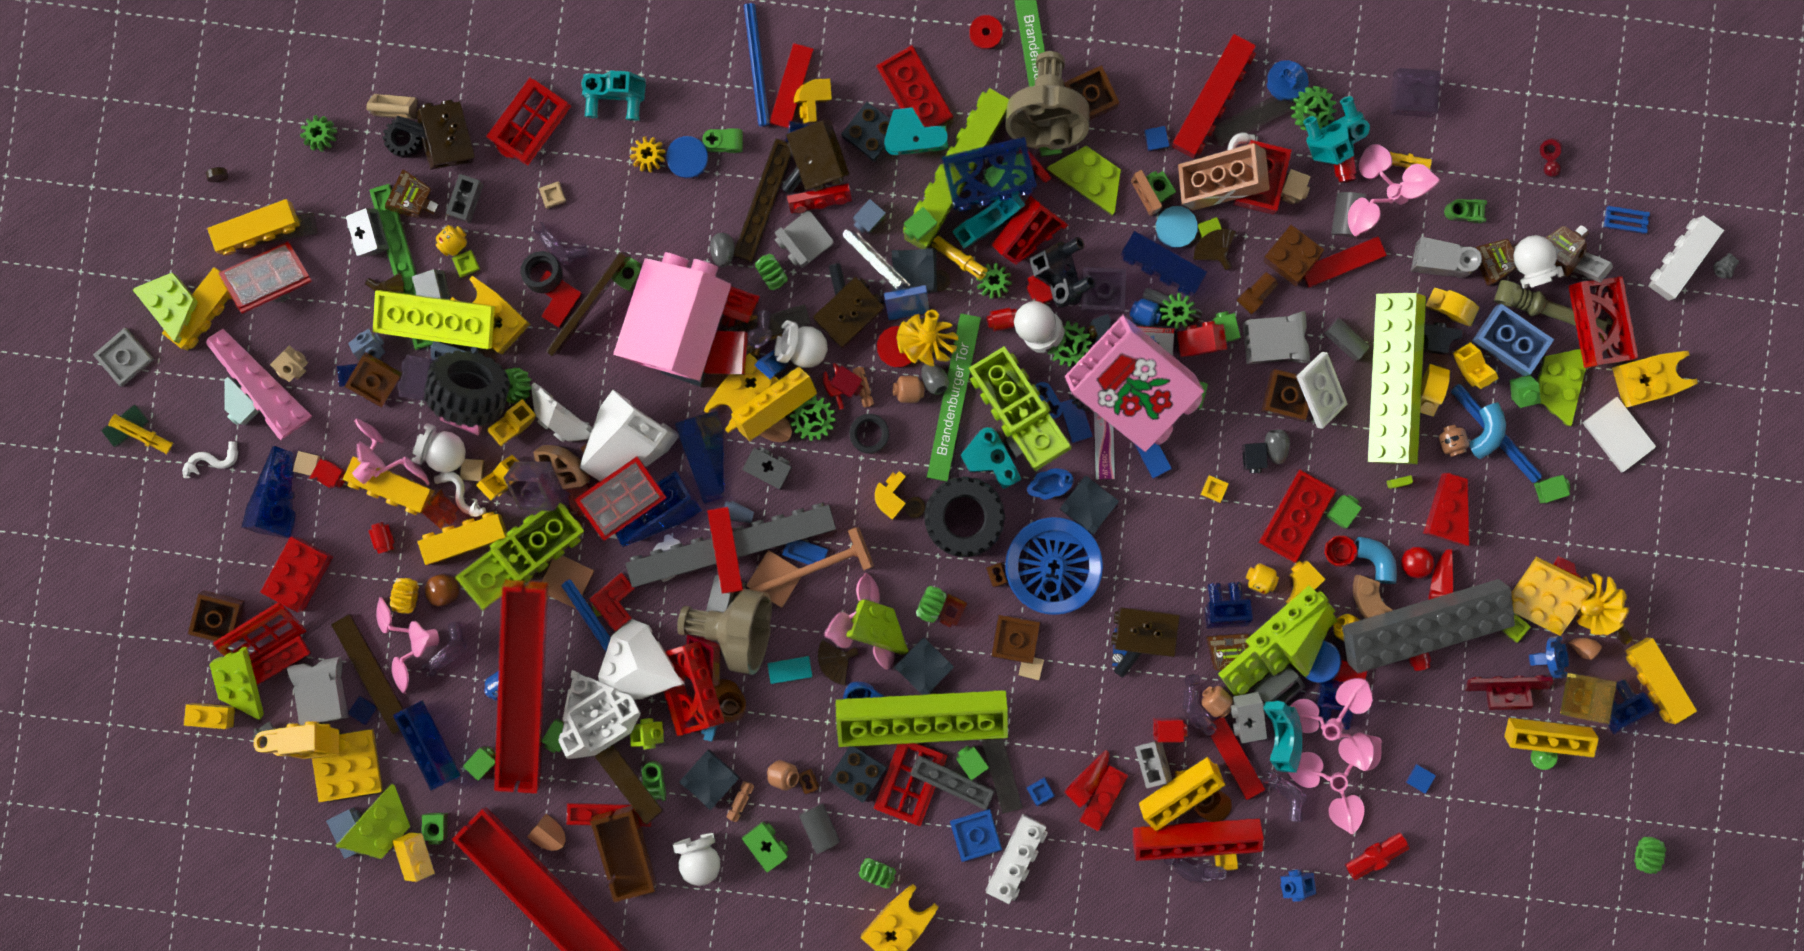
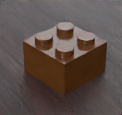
[1064,65,1119,121]
[1263,225,1324,287]
[1261,369,1309,422]
[188,590,245,641]

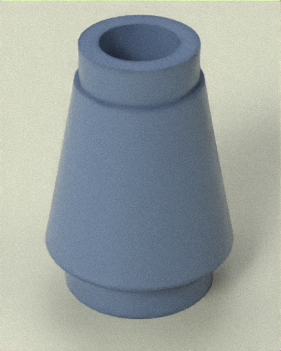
[724,501,754,523]

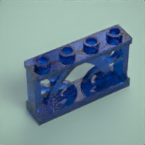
[941,137,1037,212]

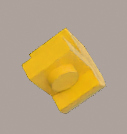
[794,79,832,124]
[1426,287,1480,326]
[1453,342,1499,389]
[1420,364,1450,417]
[488,399,536,446]
[476,455,527,500]
[875,471,906,520]

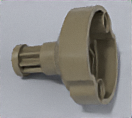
[1006,51,1090,150]
[677,589,772,675]

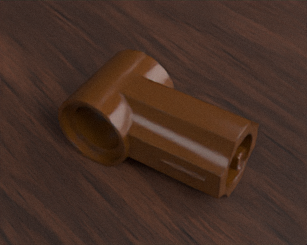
[1236,272,1278,315]

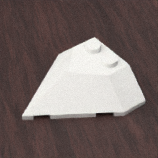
[531,383,593,442]
[598,619,684,700]
[559,670,640,759]

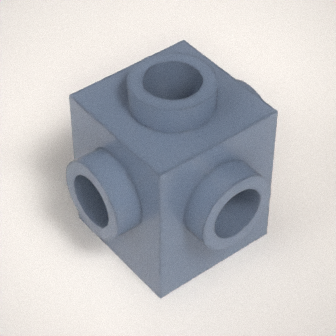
[348,329,386,361]

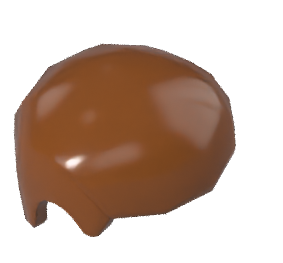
[424,574,459,606]

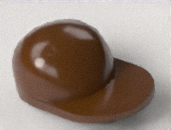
[714,679,747,723]
[1193,790,1232,822]

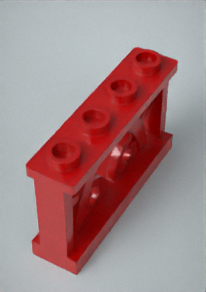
[1568,276,1638,368]
[664,641,724,736]

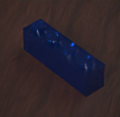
[1120,231,1207,296]
[393,700,461,791]

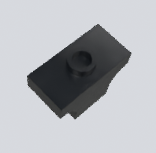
[1423,322,1463,355]

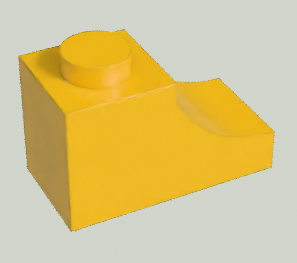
[1286,561,1325,604]

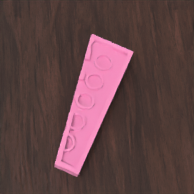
[206,329,312,440]

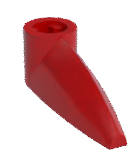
[1428,549,1453,600]
[1064,750,1110,808]

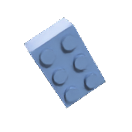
[1472,304,1554,376]

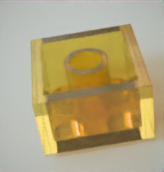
[1560,673,1617,724]

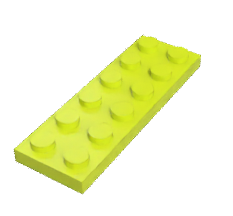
[373,290,495,349]

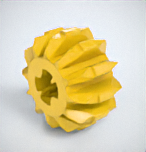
[630,137,666,173]
[390,578,419,614]

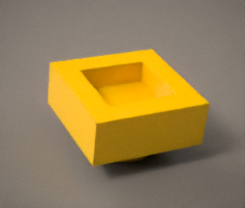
[1200,475,1229,503]
[1214,854,1238,871]

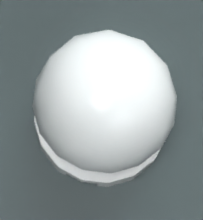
[1513,235,1564,289]
[1014,301,1065,353]
[774,320,828,368]
[411,423,466,473]
[673,833,720,886]

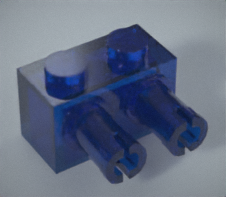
[1204,582,1253,629]
[1596,678,1656,735]
[1316,680,1356,730]

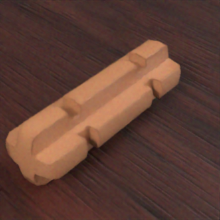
[853,367,874,408]
[727,781,754,822]

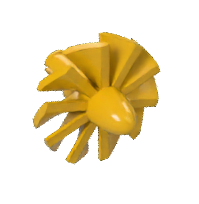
[896,310,958,366]
[1577,573,1629,635]

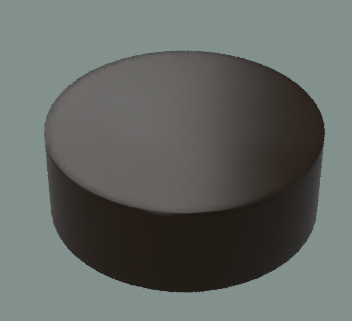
[206,167,228,182]
[937,270,950,292]
[905,497,926,518]
[1613,626,1632,645]

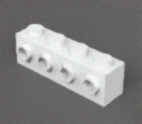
[1648,216,1724,301]
[986,814,1048,904]

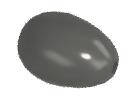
[710,233,735,268]
[921,363,949,395]
[1265,429,1290,464]

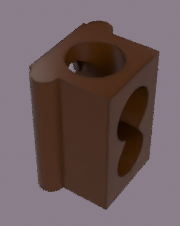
[986,562,1008,587]
[799,768,820,794]

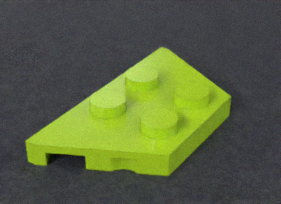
[1046,146,1121,215]
[133,273,198,344]
[1537,349,1586,426]
[846,599,908,655]
[209,647,264,719]
[335,784,410,859]

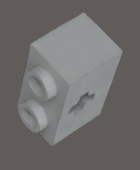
[1231,692,1267,743]
[1135,741,1173,788]

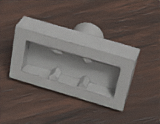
[1573,252,1613,282]

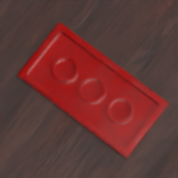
[876,45,954,139]
[1258,470,1336,563]

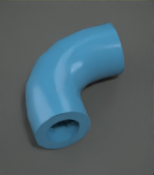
[1470,402,1506,459]
[1355,537,1397,584]

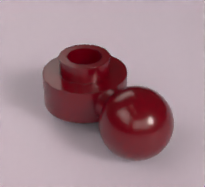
[1540,138,1562,177]

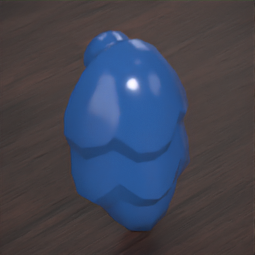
[1027,468,1074,500]

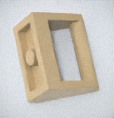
[367,94,417,120]

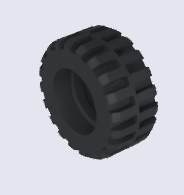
[424,350,510,427]
[925,477,1005,557]

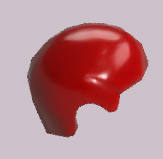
[1324,536,1358,567]
[1401,547,1434,579]

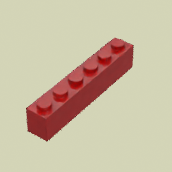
[1172,34,1257,159]
[1132,819,1264,861]

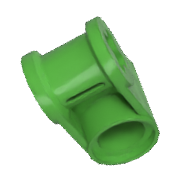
[703,128,743,153]
[1444,199,1487,223]
[642,761,666,801]

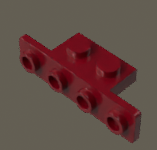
[1465,675,1554,710]

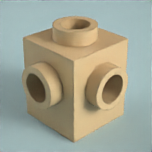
[270,345,308,382]

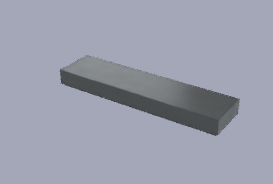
[910,755,995,810]

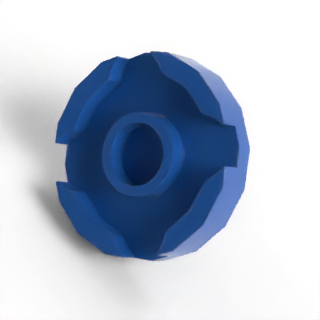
[1267,60,1309,102]
[1529,636,1569,679]

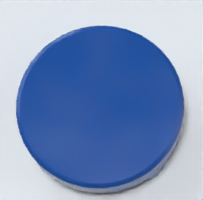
[666,136,708,179]
[1306,641,1342,683]

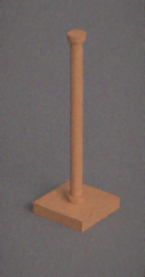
[742,527,874,592]

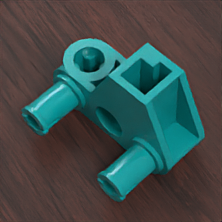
[581,70,646,121]
[1303,96,1370,165]
[884,108,949,155]
[960,427,1022,489]

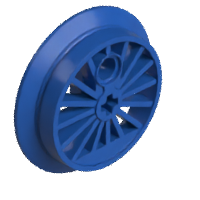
[1005,517,1103,615]

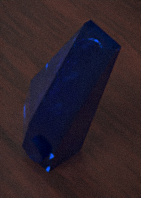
[675,411,724,504]
[241,446,296,539]
[615,470,702,547]

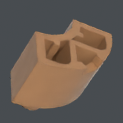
[533,445,591,489]
[1353,575,1392,619]

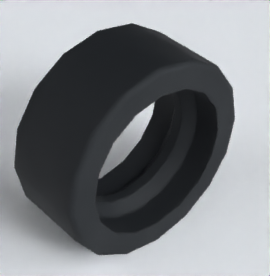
[520,251,563,293]
[849,414,889,454]

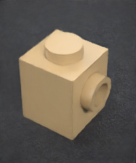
[1281,169,1311,204]

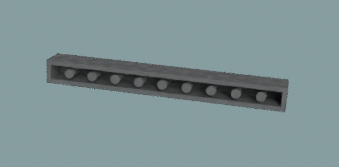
[626,502,836,587]

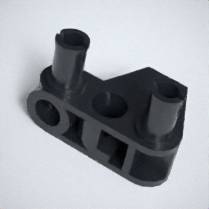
[1030,237,1095,308]

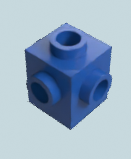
[1280,869,1316,901]

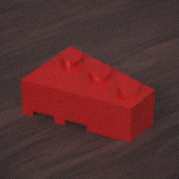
[992,195,1069,265]
[1423,473,1469,546]

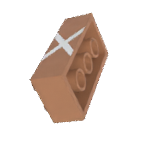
[1178,143,1269,211]

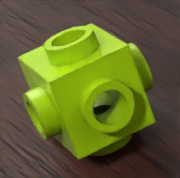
[630,718,664,749]

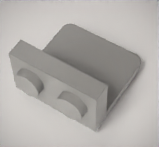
[775,211,833,268]

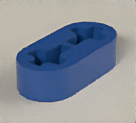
[1035,382,1063,419]

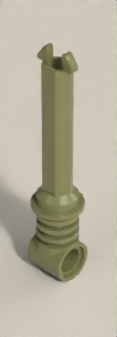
[1494,280,1613,335]

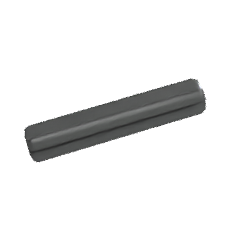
[1142,288,1202,321]

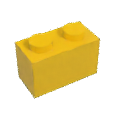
[184,703,235,729]
[392,833,435,882]

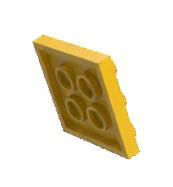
[1511,557,1594,636]
[312,729,383,802]

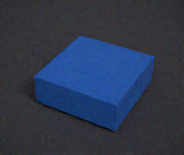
[1144,126,1169,151]
[1406,764,1436,794]
[1026,777,1055,806]

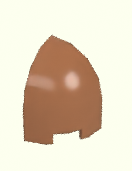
[760,417,792,442]
[1568,638,1602,660]
[527,814,566,851]

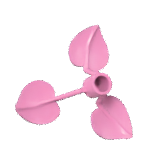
[1348,144,1440,237]
[352,418,430,487]
[825,573,895,670]
[376,597,439,694]
[1289,678,1374,771]
[1288,735,1382,834]

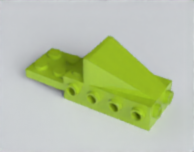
[969,346,1071,471]
[456,499,584,610]
[1218,586,1338,696]

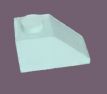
[225,377,260,425]

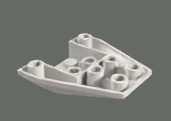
[580,390,680,490]

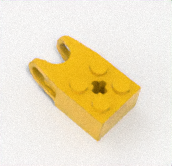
[450,276,531,354]
[1612,351,1698,407]
[704,353,779,433]
[254,721,339,759]
[861,884,939,951]

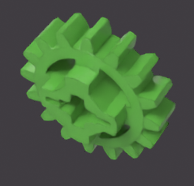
[1291,86,1337,131]
[1047,321,1092,367]
[790,395,836,441]

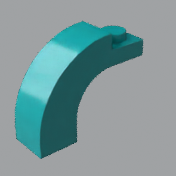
[952,188,1025,249]
[1263,701,1303,773]

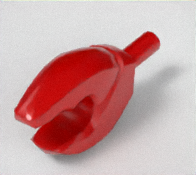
[823,363,844,410]

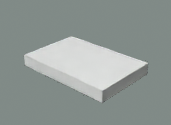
[1296,352,1348,428]
[1582,397,1656,472]

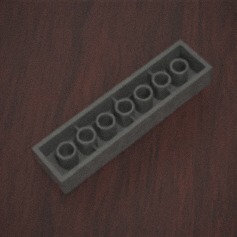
[1342,579,1515,673]

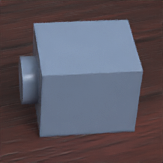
[853,199,886,234]

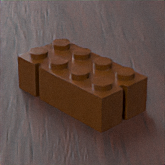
[590,806,658,903]

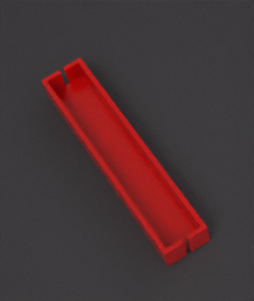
[494,580,549,794]
[452,807,628,951]

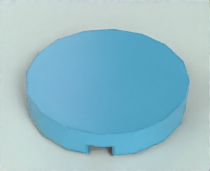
[1156,206,1197,248]

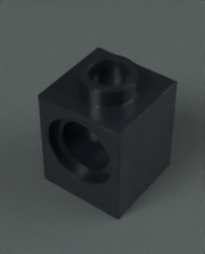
[1242,442,1268,474]

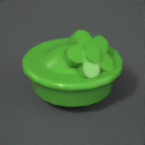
[1531,750,1558,770]

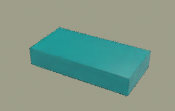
[767,656,813,684]

